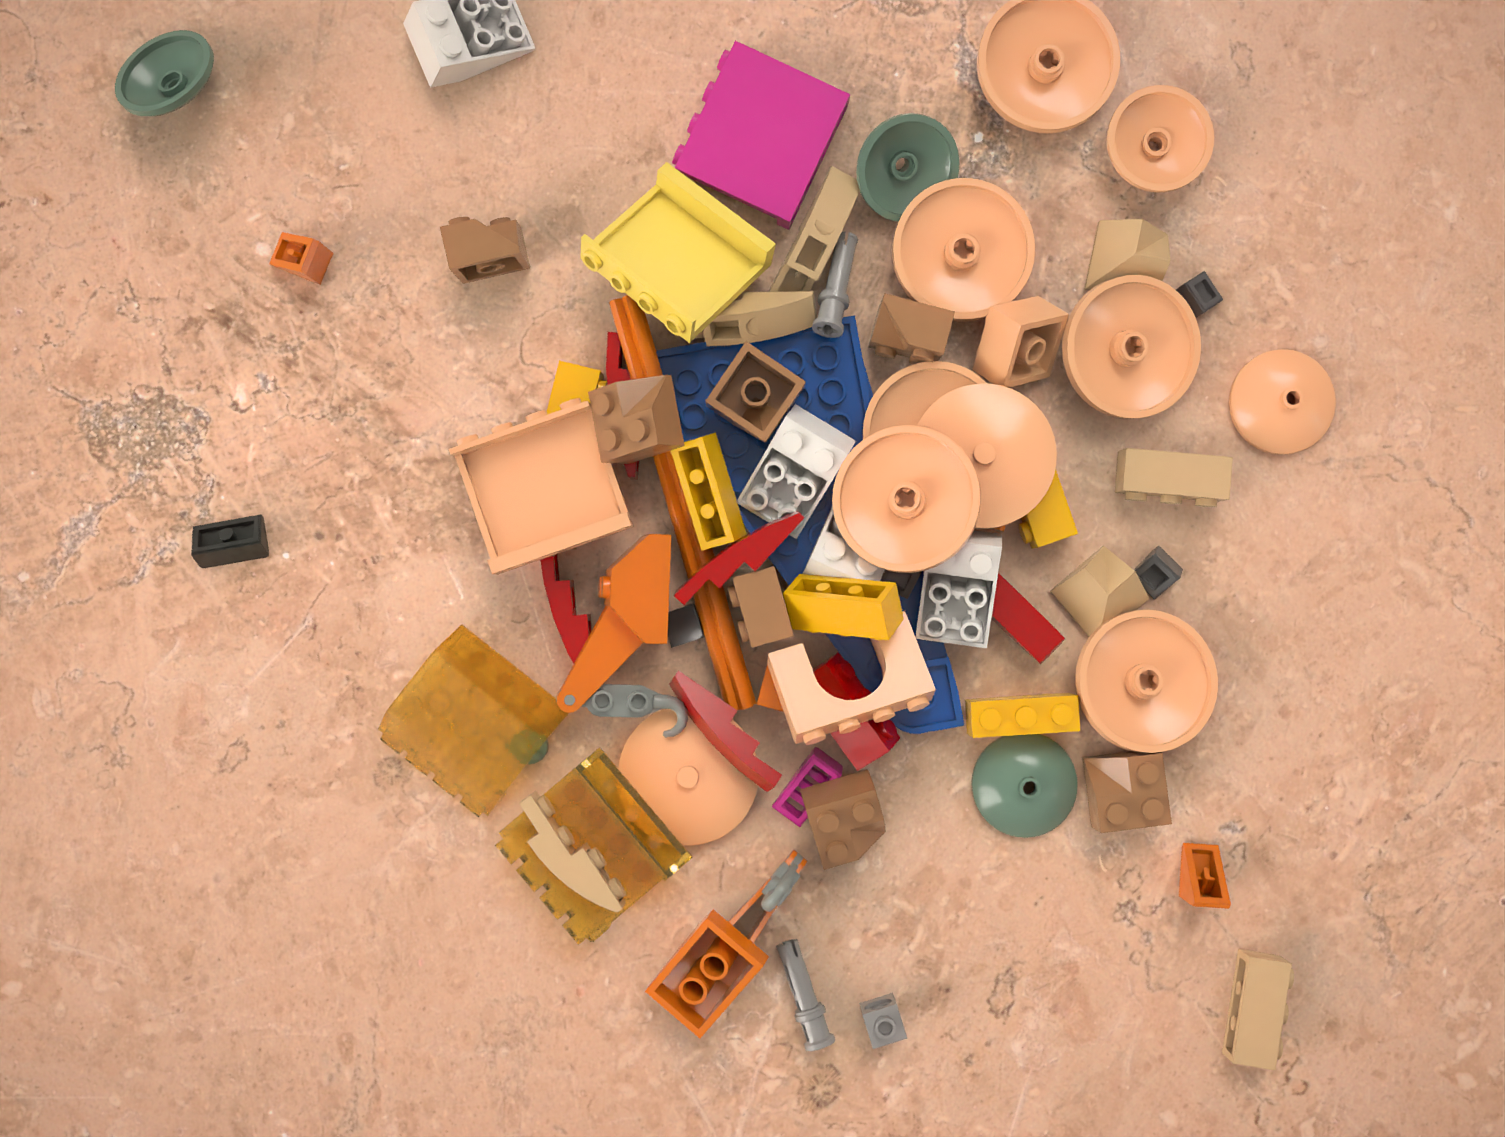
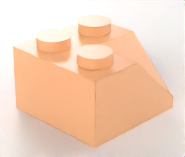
[973,296,1069,388]

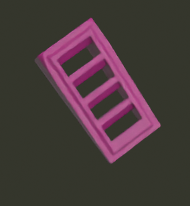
[772,747,843,827]

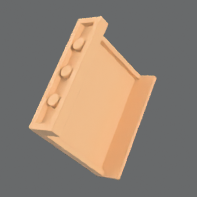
[449,398,634,575]

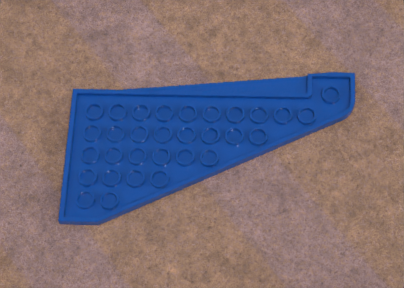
[656,315,965,734]

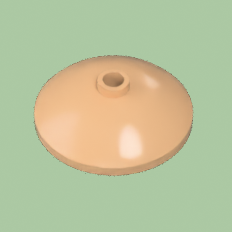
[1106,85,1214,193]
[1229,350,1336,454]

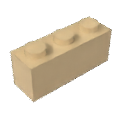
[1115,448,1233,507]
[1222,949,1294,1070]

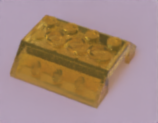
[378,624,569,817]
[495,747,692,945]

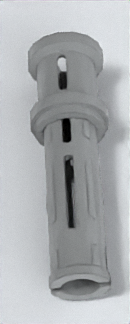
[812,232,858,338]
[776,939,836,1051]

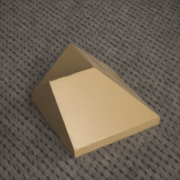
[1084,219,1171,291]
[1050,546,1150,637]

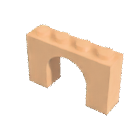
[767,611,936,745]

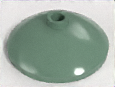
[115,30,214,116]
[856,113,960,222]
[971,734,1078,838]

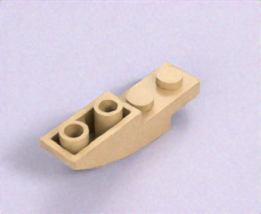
[768,166,860,292]
[675,291,817,346]
[519,791,626,913]

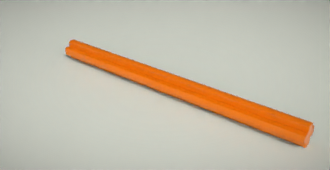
[609,295,756,710]

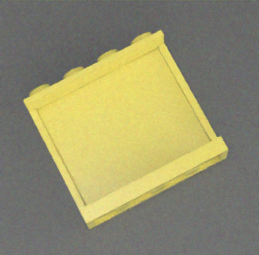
[580,162,776,343]

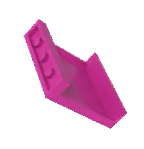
[672,40,850,230]

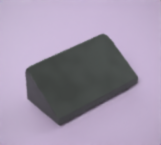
[191,514,269,568]

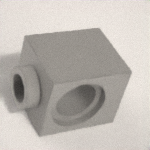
[859,993,907,1049]

